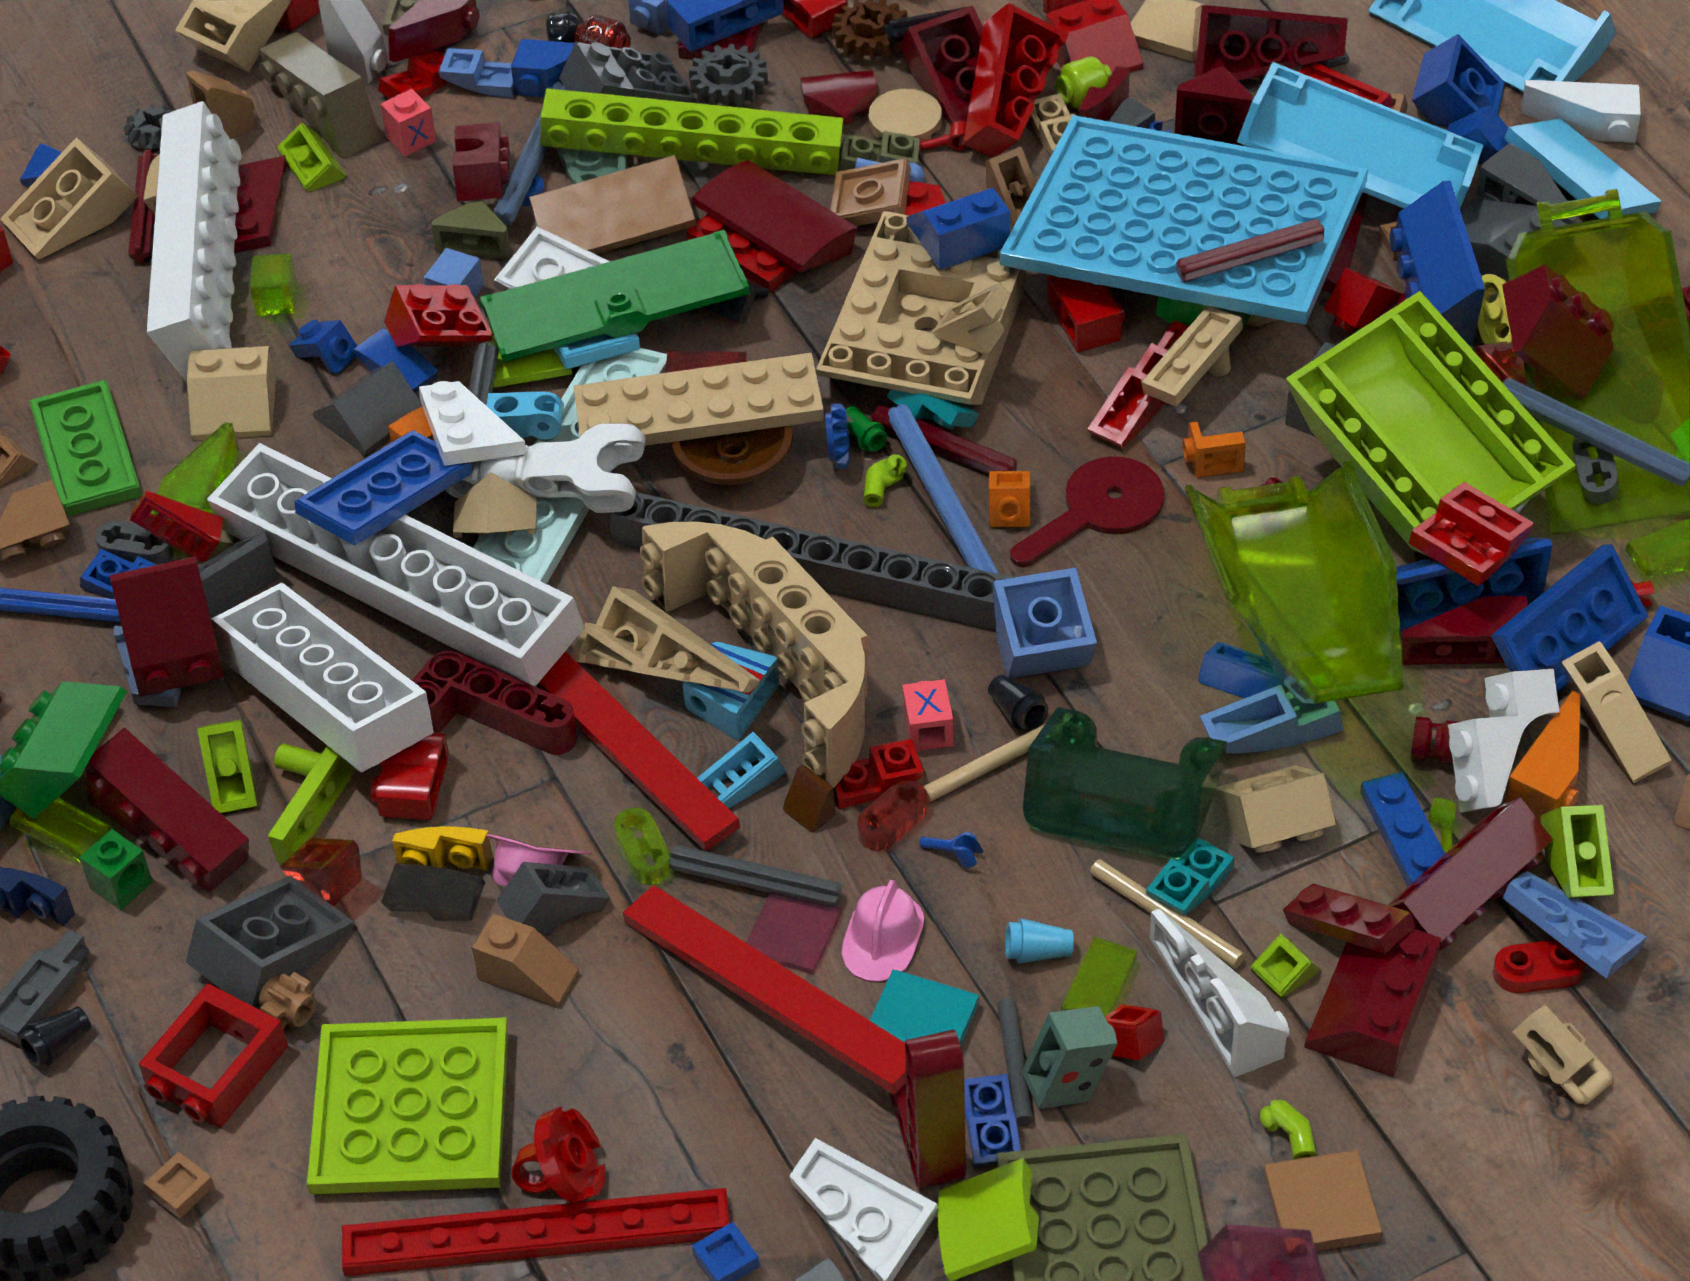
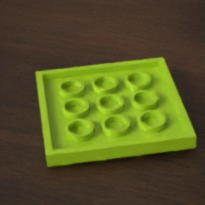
[307,1018,508,1195]

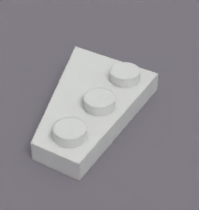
[419,381,525,466]
[789,1138,938,1281]

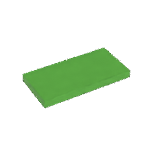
[29,380,142,517]

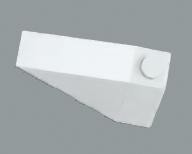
[1150,909,1290,1078]

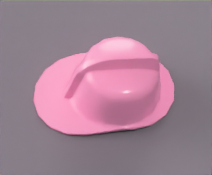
[486,834,592,887]
[842,880,924,982]

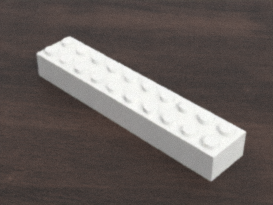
[207,443,585,686]

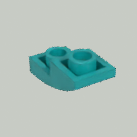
[887,390,979,429]
[1146,837,1234,916]

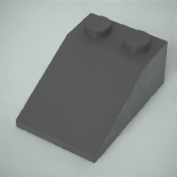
[1460,198,1569,282]
[186,875,355,1008]

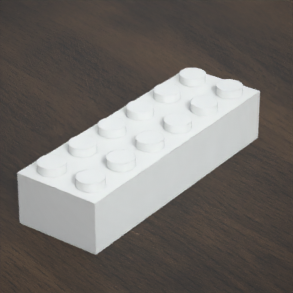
[211,582,434,773]

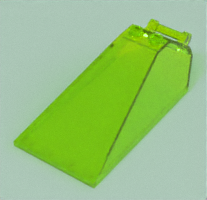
[1506,189,1690,535]

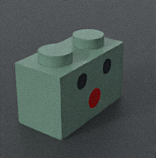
[1021,1006,1118,1109]

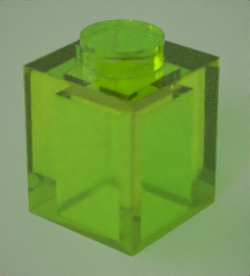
[250,253,297,316]

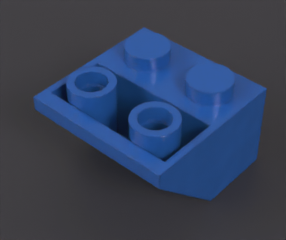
[1627,605,1690,722]

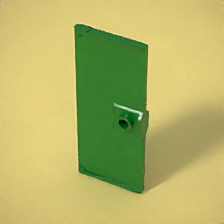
[479,230,750,363]

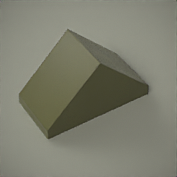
[431,200,511,260]

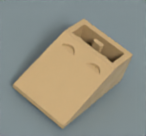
[175,0,291,73]

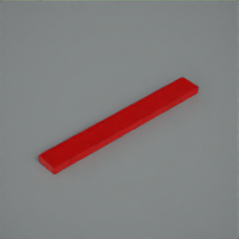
[536,651,741,851]
[622,885,906,1095]
[342,1188,730,1276]

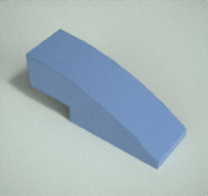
[1200,679,1344,753]

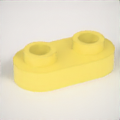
[1477,274,1513,352]

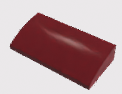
[691,160,857,272]

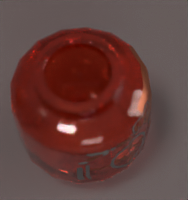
[574,14,631,49]

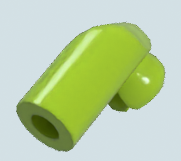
[863,454,908,507]
[1259,1099,1317,1160]

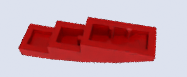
[1087,320,1189,449]

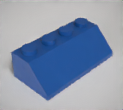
[1390,181,1485,347]
[1365,537,1553,637]

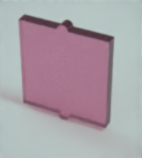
[746,893,842,975]

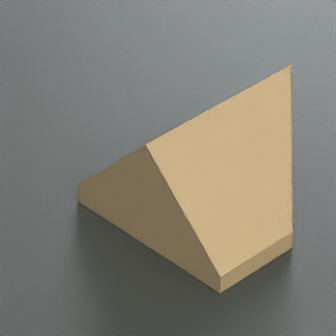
[453,472,538,538]

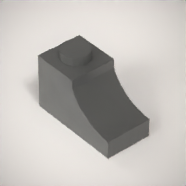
[497,862,611,935]

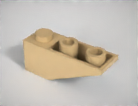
[1561,641,1672,784]

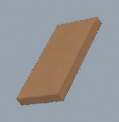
[529,155,696,255]

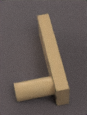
[1142,306,1243,407]

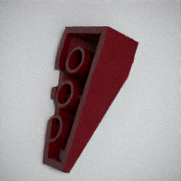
[1192,5,1348,81]

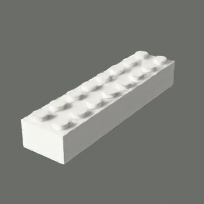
[147,101,242,382]

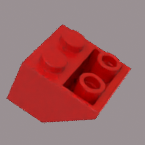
[384,284,493,347]

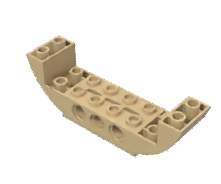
[640,521,868,788]

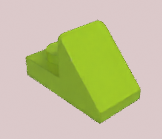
[197,719,258,813]

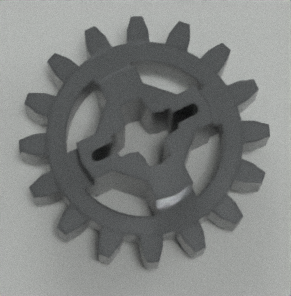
[689,44,769,108]

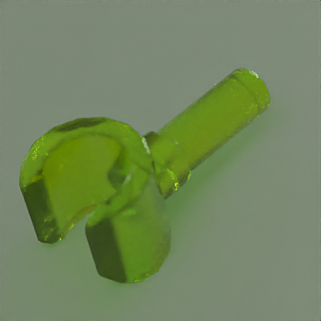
[1429,797,1457,853]

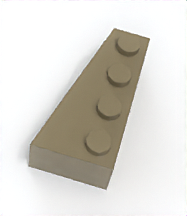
[259,32,381,160]

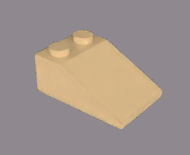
[0,137,139,260]

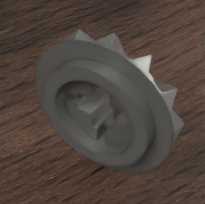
[124,104,175,149]

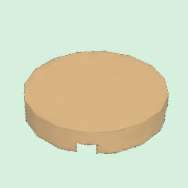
[868,89,942,142]

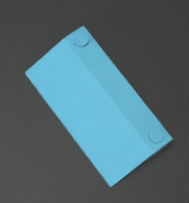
[1368,0,1617,93]
[1237,62,1484,208]

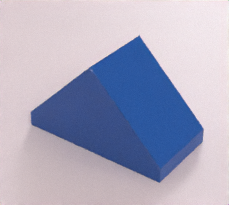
[1447,105,1508,165]

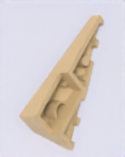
[571,586,760,693]

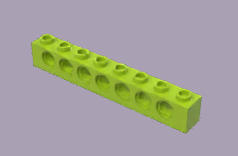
[540,88,843,176]

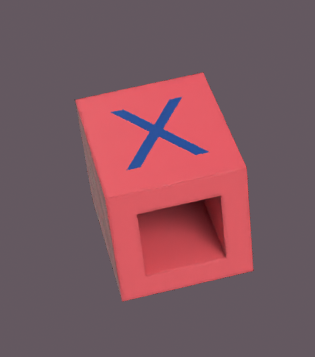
[380,89,437,157]
[902,679,954,751]

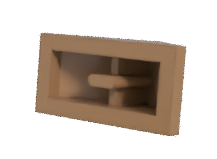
[986,146,1036,229]

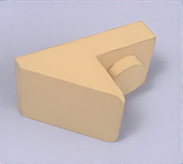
[933,282,1010,354]

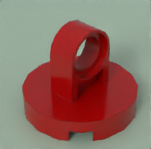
[511,1106,606,1203]

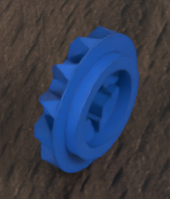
[826,404,850,469]

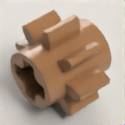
[259,972,317,1029]

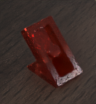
[280,838,362,906]

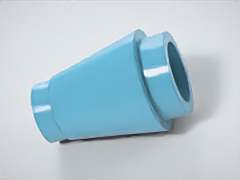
[1005,918,1074,964]

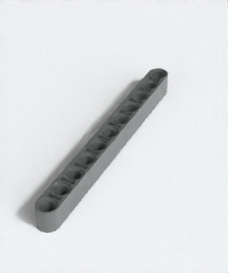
[608,492,1014,631]

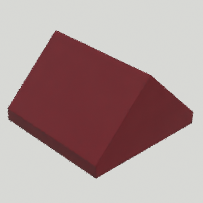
[1175,66,1253,146]

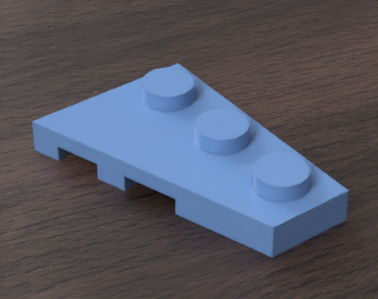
[1503,871,1647,979]

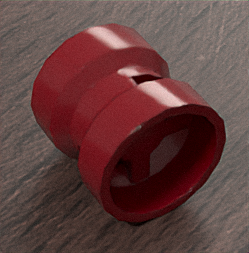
[1410,716,1459,765]

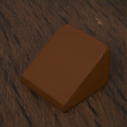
[783,765,835,832]

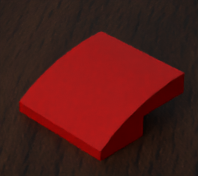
[1408,482,1534,586]

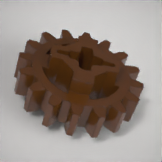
[832,0,907,61]

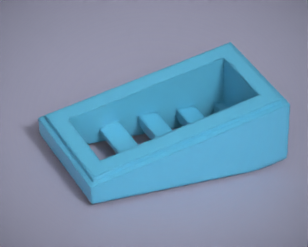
[697,732,787,808]

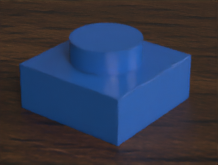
[692,1222,760,1281]

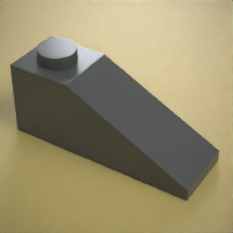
[1477,142,1577,248]

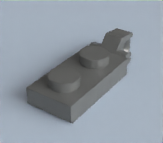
[0,929,89,1044]

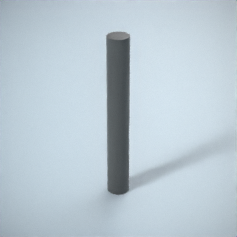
[998,998,1033,1126]

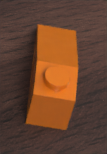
[1504,691,1580,822]

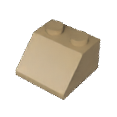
[187,346,276,441]
[1214,765,1336,853]

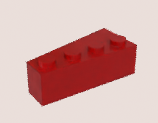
[963,3,1069,158]

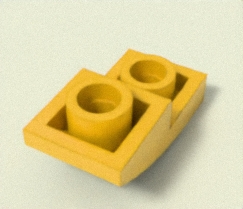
[392,826,493,876]

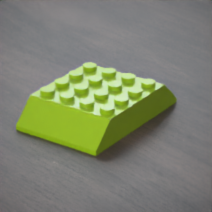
[1286,291,1576,557]

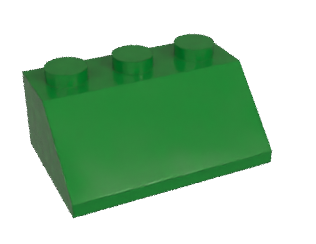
[0,681,127,819]

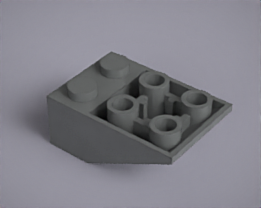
[559,42,696,103]

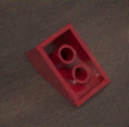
[899,5,983,126]
[109,556,224,697]

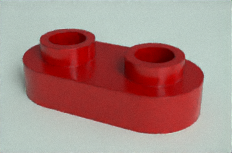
[1493,940,1586,993]

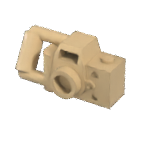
[1513,1005,1612,1105]

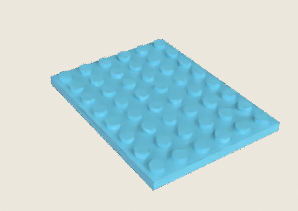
[1000,115,1368,325]

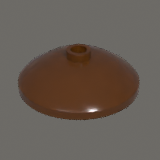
[671,425,793,485]

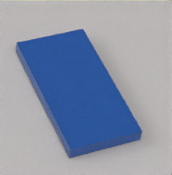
[294,430,473,546]
[1491,544,1649,693]

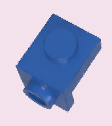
[289,320,357,374]

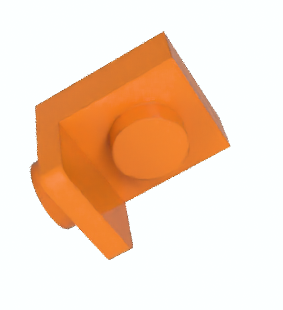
[1182,421,1246,478]
[989,471,1030,527]

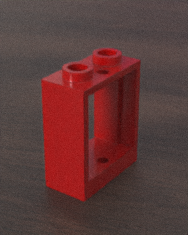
[138,983,288,1129]

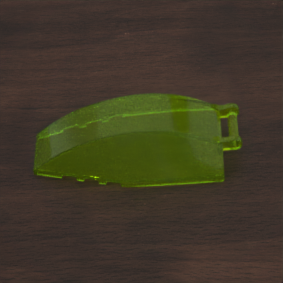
[1185,461,1403,704]

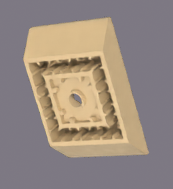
[816,211,1027,405]

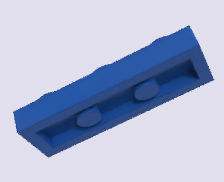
[1360,771,1445,887]

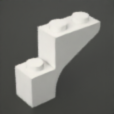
[1448,669,1560,812]

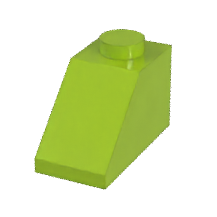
[1540,805,1615,898]

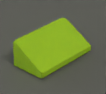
[277,122,347,192]

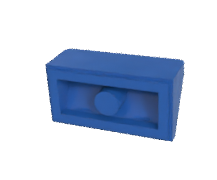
[1198,642,1297,698]

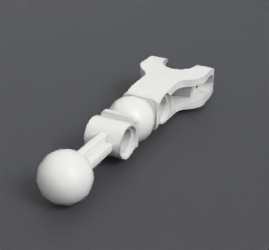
[445,424,646,513]

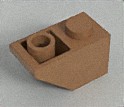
[0,480,71,562]

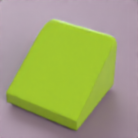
[1250,933,1321,998]

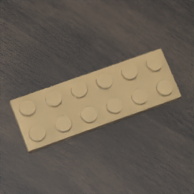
[573,353,824,446]

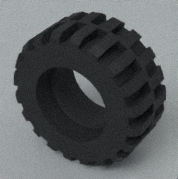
[0,1096,134,1281]

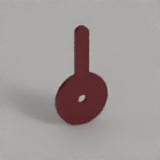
[1010,457,1164,567]

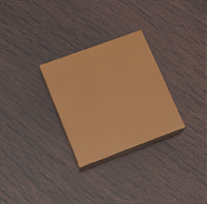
[830,158,911,226]
[1263,1150,1382,1256]

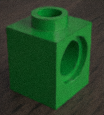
[79,829,153,911]

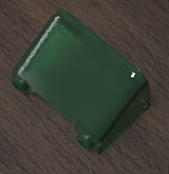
[1023,707,1227,860]

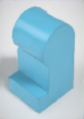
[486,391,564,440]

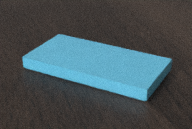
[1504,118,1662,223]

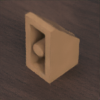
[186,70,256,139]
[472,913,580,1008]

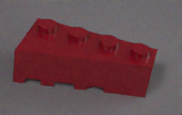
[85,727,249,892]

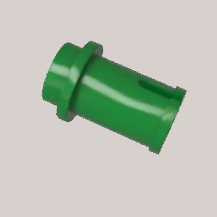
[846,406,887,452]

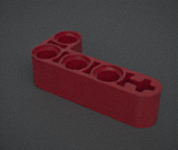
[412,651,577,755]

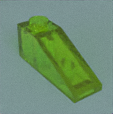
[151,422,239,521]

